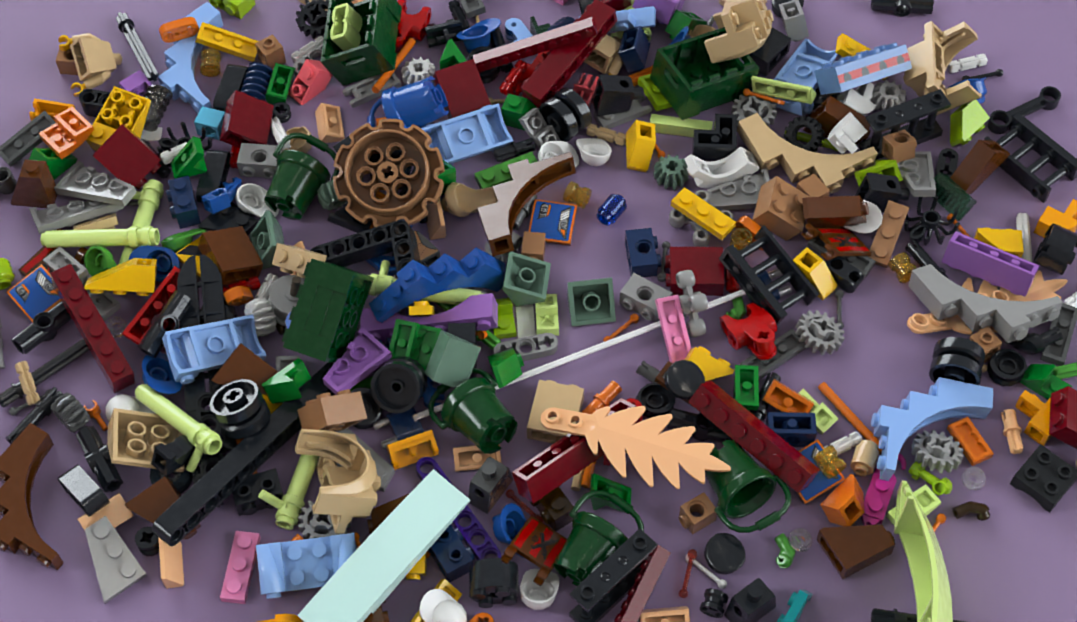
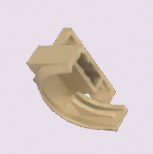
[704,0,774,64]
[903,21,982,115]
[295,429,381,534]

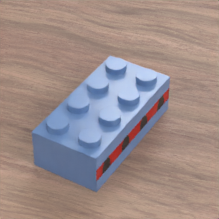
[814,42,912,95]

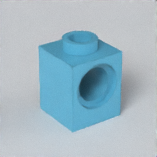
[194,106,225,140]

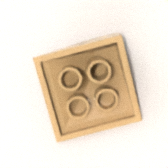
[107,408,184,472]

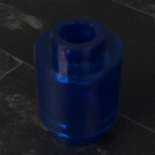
[596,194,627,226]

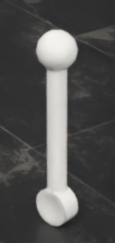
[685,553,727,589]

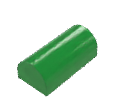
[265,63,295,105]

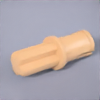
[1000,409,1023,454]

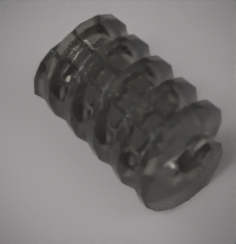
[143,85,173,132]

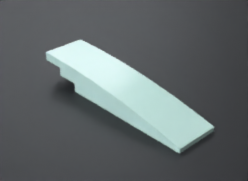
[297,469,471,622]

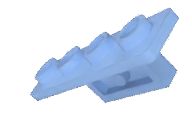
[579,6,656,32]

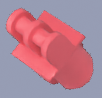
[573,72,599,107]

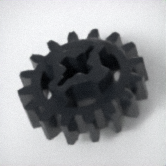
[296,0,329,39]

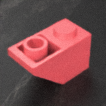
[288,59,333,105]

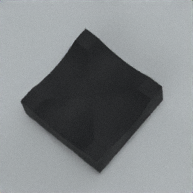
[1010,444,1077,513]

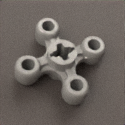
[669,190,734,247]
[676,270,708,337]

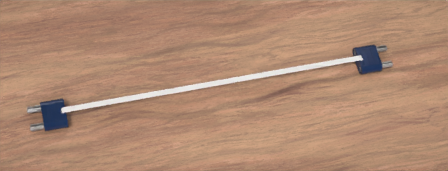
[373,268,792,449]

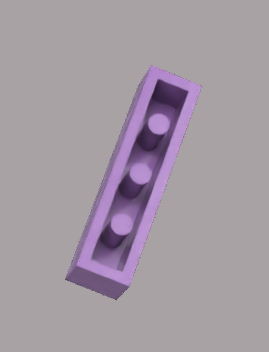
[942,231,1040,297]

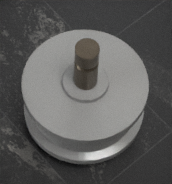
[268,275,305,326]

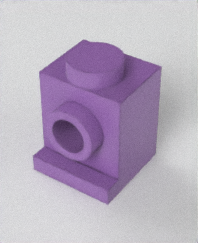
[119,70,155,97]

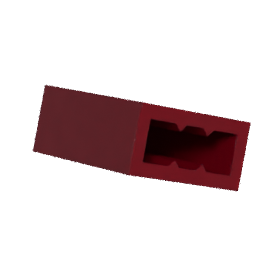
[433,59,491,119]
[220,90,274,148]
[92,124,162,190]
[665,247,725,296]
[1049,386,1077,449]

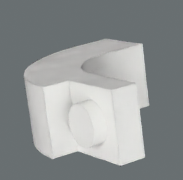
[685,147,760,189]

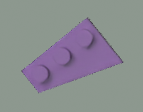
[323,327,392,395]

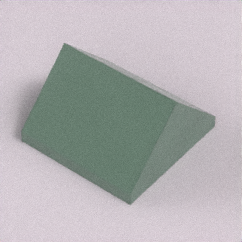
[249,210,285,270]
[502,252,551,307]
[567,277,616,326]
[425,330,481,388]

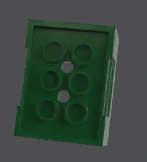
[320,0,402,86]
[650,27,760,120]
[282,259,374,362]

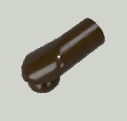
[952,501,990,521]

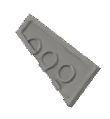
[54,161,137,206]
[29,199,124,235]

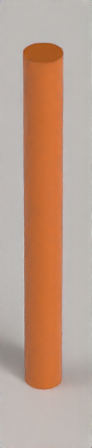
[372,38,416,94]
[818,382,882,454]

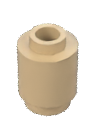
[850,440,879,476]

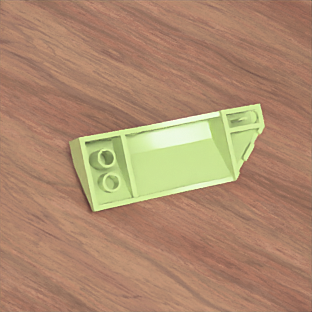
[894,480,953,622]

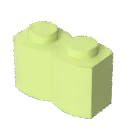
[330,3,362,51]

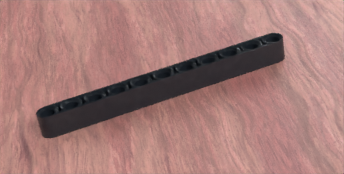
[151,362,335,546]

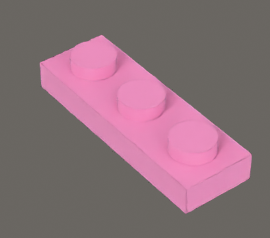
[655,294,691,363]
[220,531,261,604]

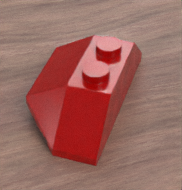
[122,266,180,345]

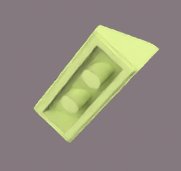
[751,76,816,104]
[649,114,713,137]

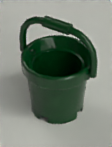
[264,133,339,220]
[428,368,518,454]
[705,440,791,533]
[553,490,644,586]

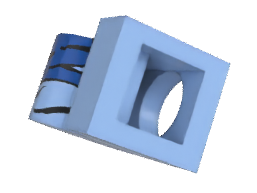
[505,18,533,42]

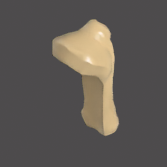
[441,182,496,217]

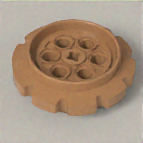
[333,119,445,227]

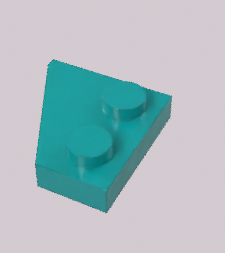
[777,589,813,622]

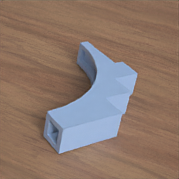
[158,2,223,113]
[871,377,993,481]

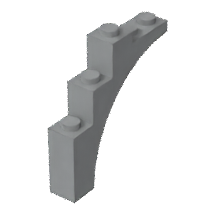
[909,264,1063,343]

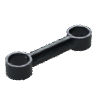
[988,86,1061,134]

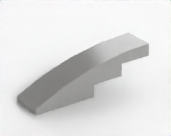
[43,247,122,321]

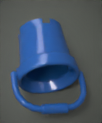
[367,76,449,128]

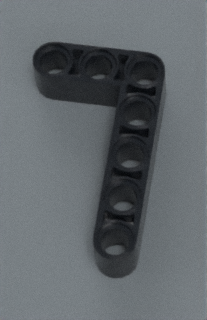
[310,220,421,272]

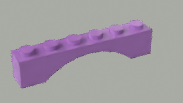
[361,293,498,341]

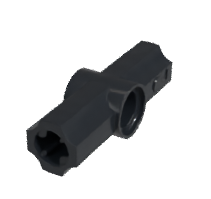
[871,0,934,17]
[138,290,192,358]
[12,301,72,354]
[667,408,733,442]
[76,426,123,492]

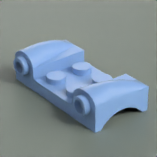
[766,38,842,116]
[421,103,513,166]
[162,314,267,385]
[256,533,356,599]

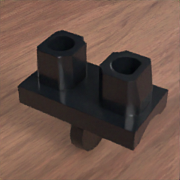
[425,19,462,48]

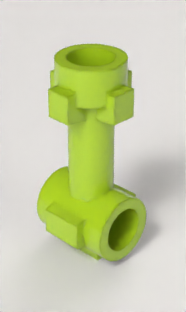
[908,461,952,496]

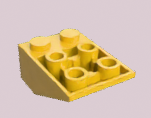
[86,86,151,151]
[84,258,157,296]

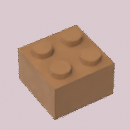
[752,176,809,241]
[297,389,367,432]

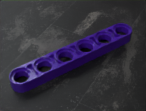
[416,457,502,560]

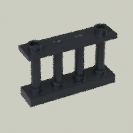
[858,89,951,160]
[984,113,1077,203]
[719,225,819,325]
[569,528,658,622]

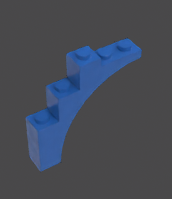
[369,247,506,323]

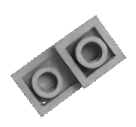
[519,108,561,149]

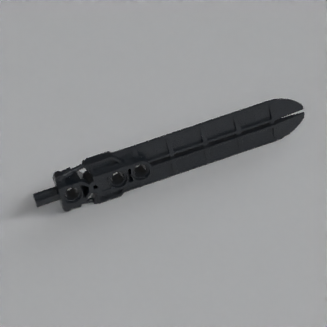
[177,255,236,507]

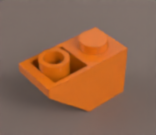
[820,474,864,527]

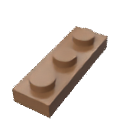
[868,200,909,268]

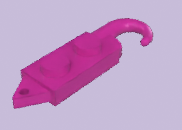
[860,453,907,525]

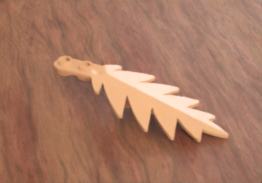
[907,270,1068,335]
[541,406,731,490]

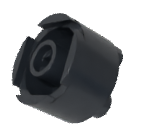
[1034,223,1077,275]
[469,558,519,608]

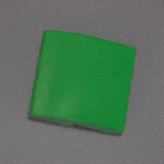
[389,319,443,370]

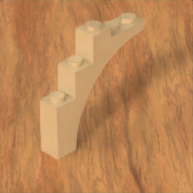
[737,113,878,194]

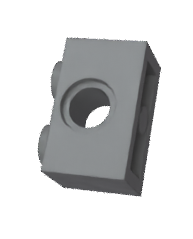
[779,0,809,42]
[237,143,284,179]
[619,273,672,322]

